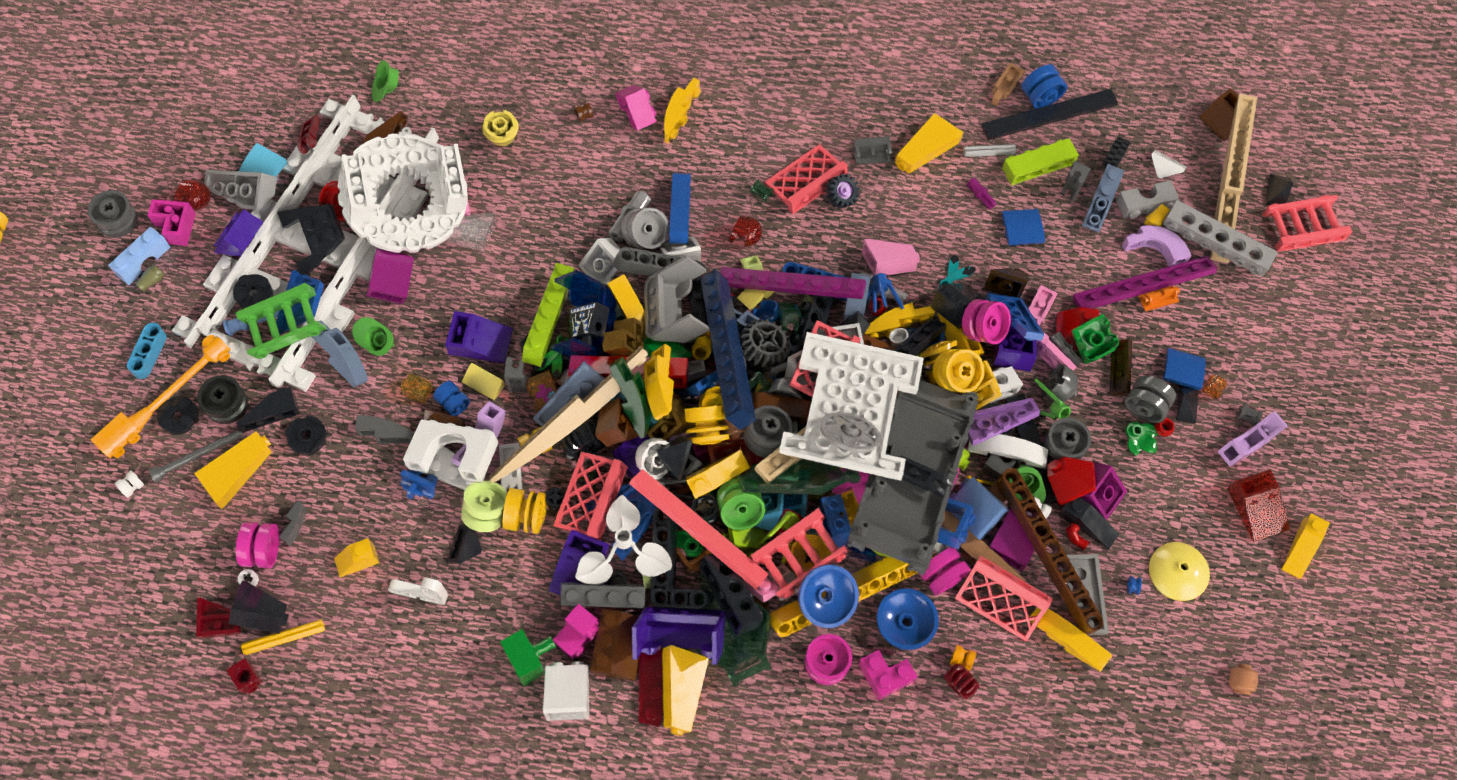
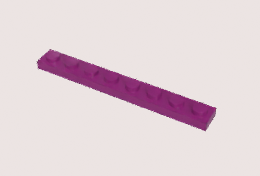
[1073,256,1217,309]
[720,267,866,299]

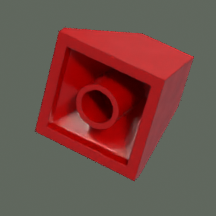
[1056,307,1099,350]
[1047,457,1096,505]

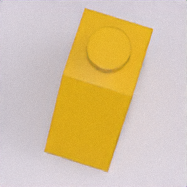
[334,538,379,577]

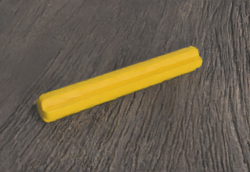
[241,620,325,655]

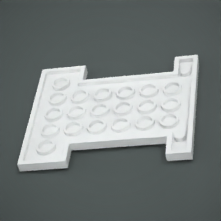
[779,332,923,480]

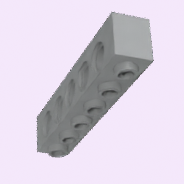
[1162,200,1278,276]

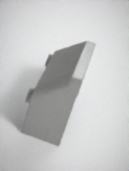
[644,255,709,343]

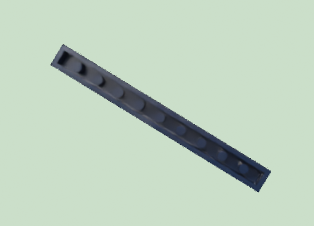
[700,269,756,430]

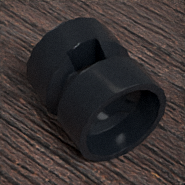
[692,494,718,526]

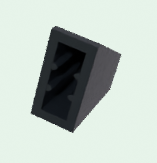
[229,580,289,634]

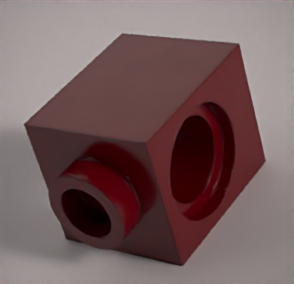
[226,658,262,694]

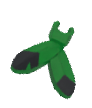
[534,335,570,380]

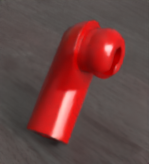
[1066,522,1090,550]

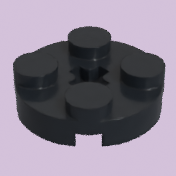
[233,274,273,309]
[157,396,199,435]
[286,416,328,456]

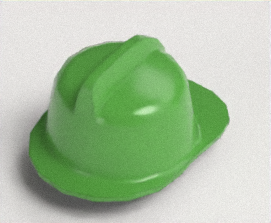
[372,60,399,103]
[352,317,395,356]
[1009,464,1046,503]

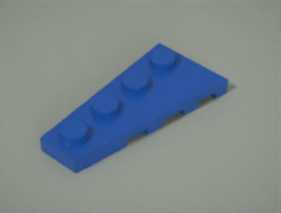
[985,292,1045,341]

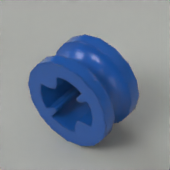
[1127,576,1142,595]

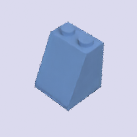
[949,477,1010,540]

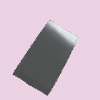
[279,500,306,546]

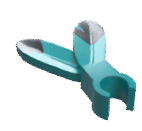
[939,255,976,288]

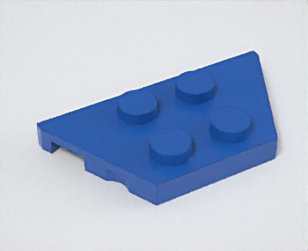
[276,270,324,335]
[677,370,719,400]

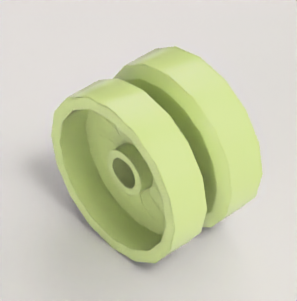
[461,481,507,532]

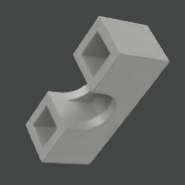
[1116,180,1179,219]

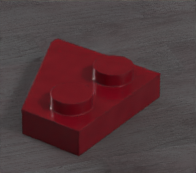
[196,597,241,638]

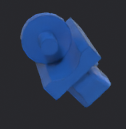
[400,469,437,499]

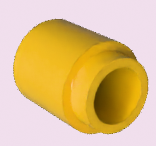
[692,336,712,360]

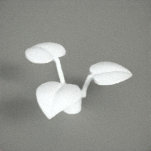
[575,495,672,585]

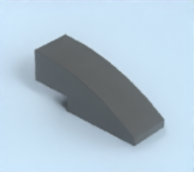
[355,415,414,444]

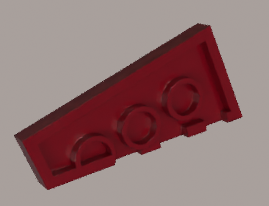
[639,647,664,728]

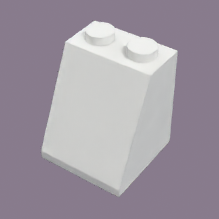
[543,662,589,721]

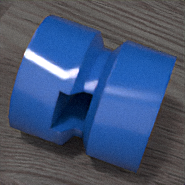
[433,380,470,416]

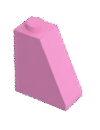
[862,239,920,275]

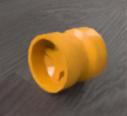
[950,644,977,671]

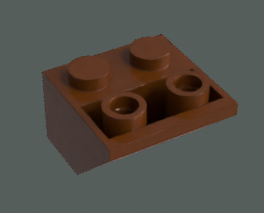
[1199,88,1256,141]

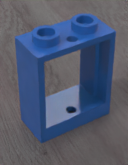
[819,494,851,548]
[937,498,976,549]

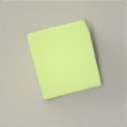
[740,255,763,270]

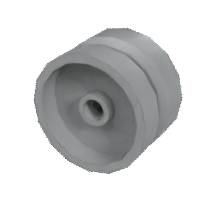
[621,208,669,249]

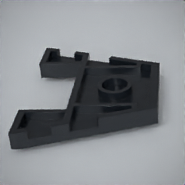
[277,204,345,276]

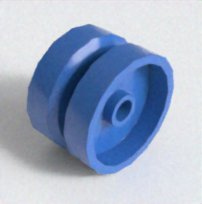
[1021,64,1068,108]

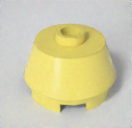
[482,110,518,146]

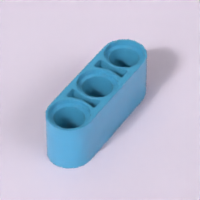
[127,323,167,379]

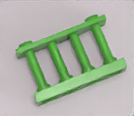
[236,283,326,359]

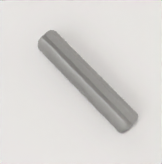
[963,144,1016,157]

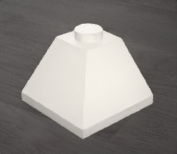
[578,238,620,292]

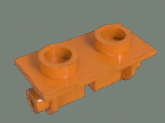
[1138,286,1180,312]

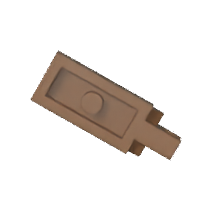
[991,63,1025,106]

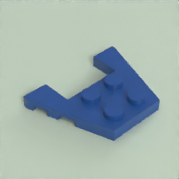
[585,483,657,561]

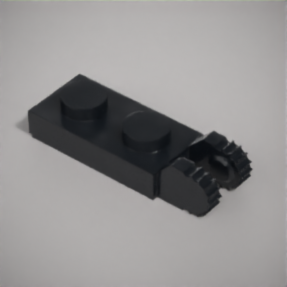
[900,456,951,497]

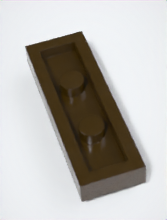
[1109,338,1132,396]

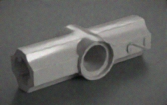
[608,191,651,242]

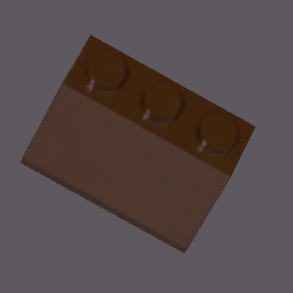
[590,609,640,681]

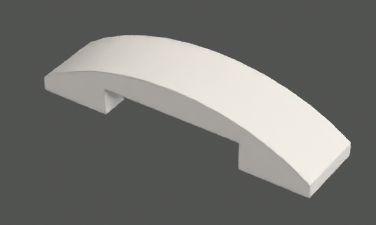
[967,434,1048,469]

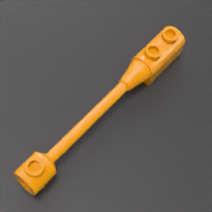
[91,335,231,459]

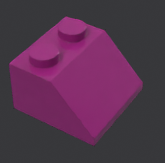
[1081,462,1127,521]

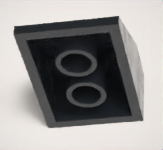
[931,284,986,329]

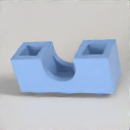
[108,227,170,285]

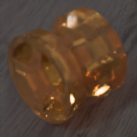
[1202,375,1227,399]

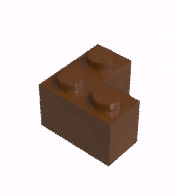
[595,398,639,447]

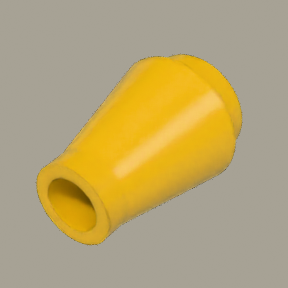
[1143,203,1170,227]

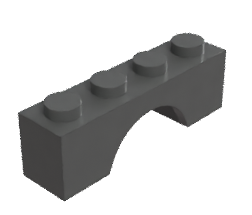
[560,582,645,608]

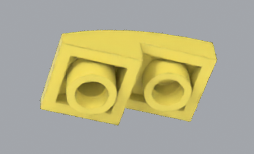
[737,289,775,311]

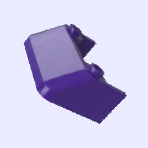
[632,606,726,665]

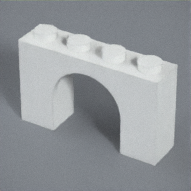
[403,420,498,483]

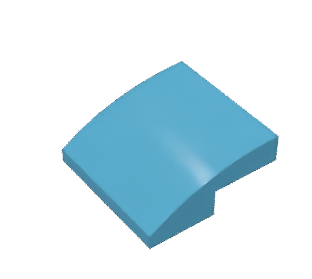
[239,143,287,180]

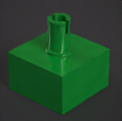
[500,629,556,686]

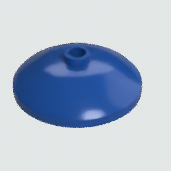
[798,565,859,628]
[877,589,939,650]

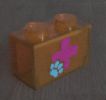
[526,370,558,412]

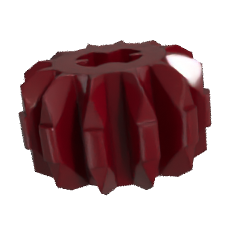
[944,663,980,700]

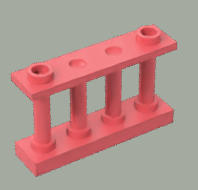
[1263,195,1352,252]
[750,508,849,599]

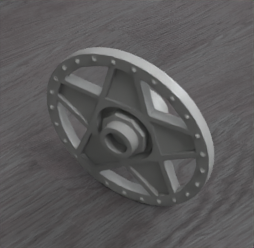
[820,412,881,452]

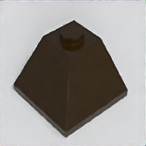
[984,268,1028,298]

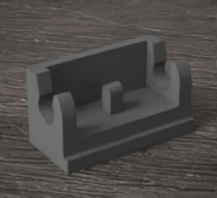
[853,136,892,165]
[1062,161,1091,201]
[504,357,528,393]

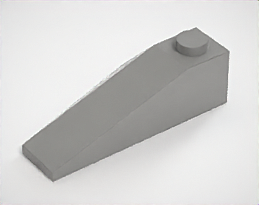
[204,170,277,210]

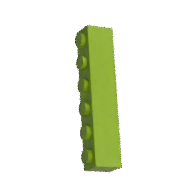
[522,263,574,367]

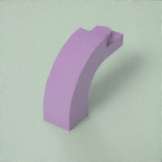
[1122,226,1192,267]
[452,401,505,466]
[1217,411,1288,467]

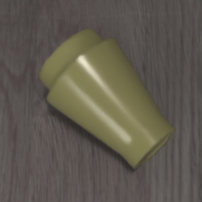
[135,264,165,291]

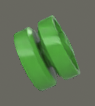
[716,477,765,530]

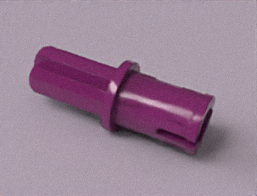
[966,177,997,210]

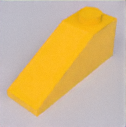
[686,449,750,499]
[1281,513,1330,579]

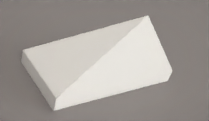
[1152,150,1187,178]

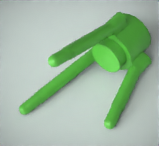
[1034,378,1071,421]

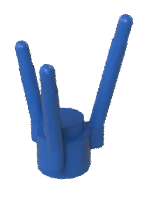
[871,273,904,313]

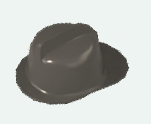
[764,377,802,399]

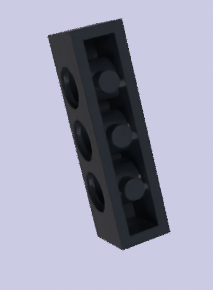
[699,553,764,636]

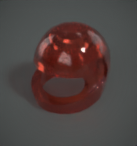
[174,180,211,211]
[728,216,762,247]

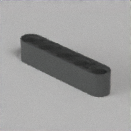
[613,247,706,281]

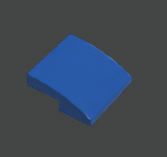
[1002,209,1045,245]
[1162,348,1206,391]

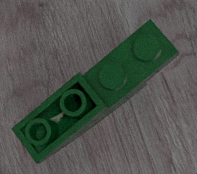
[609,357,652,438]

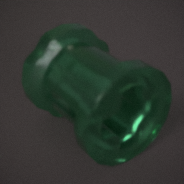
[750,179,774,203]

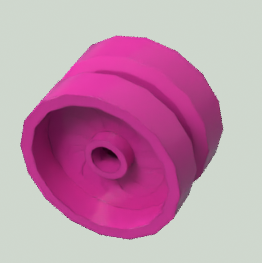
[962,299,1011,344]
[236,522,280,569]
[918,547,971,596]
[804,634,853,686]

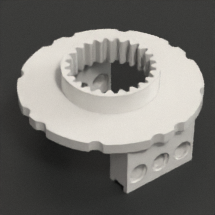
[338,134,468,253]

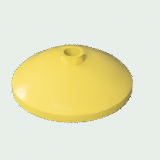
[1149,542,1210,601]

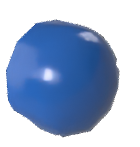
[752,300,780,323]

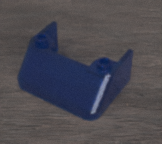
[551,270,616,358]

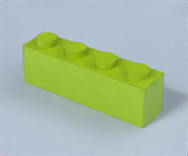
[1002,138,1079,186]

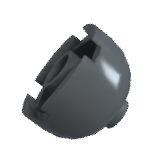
[1041,364,1078,402]

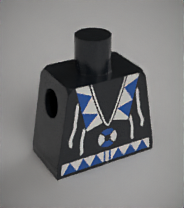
[570,302,610,350]

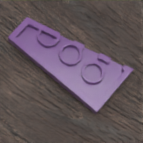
[968,398,1040,446]

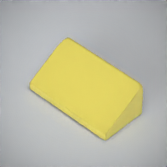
[462,363,505,401]

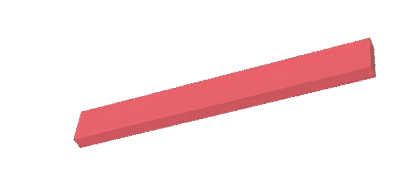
[629,469,769,589]

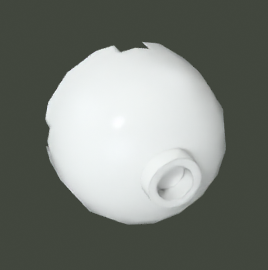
[635,438,669,479]

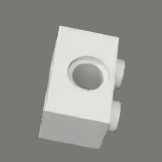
[990,366,1023,403]

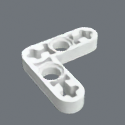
[388,578,448,605]

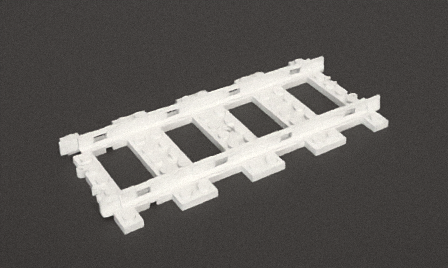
[172,95,445,392]

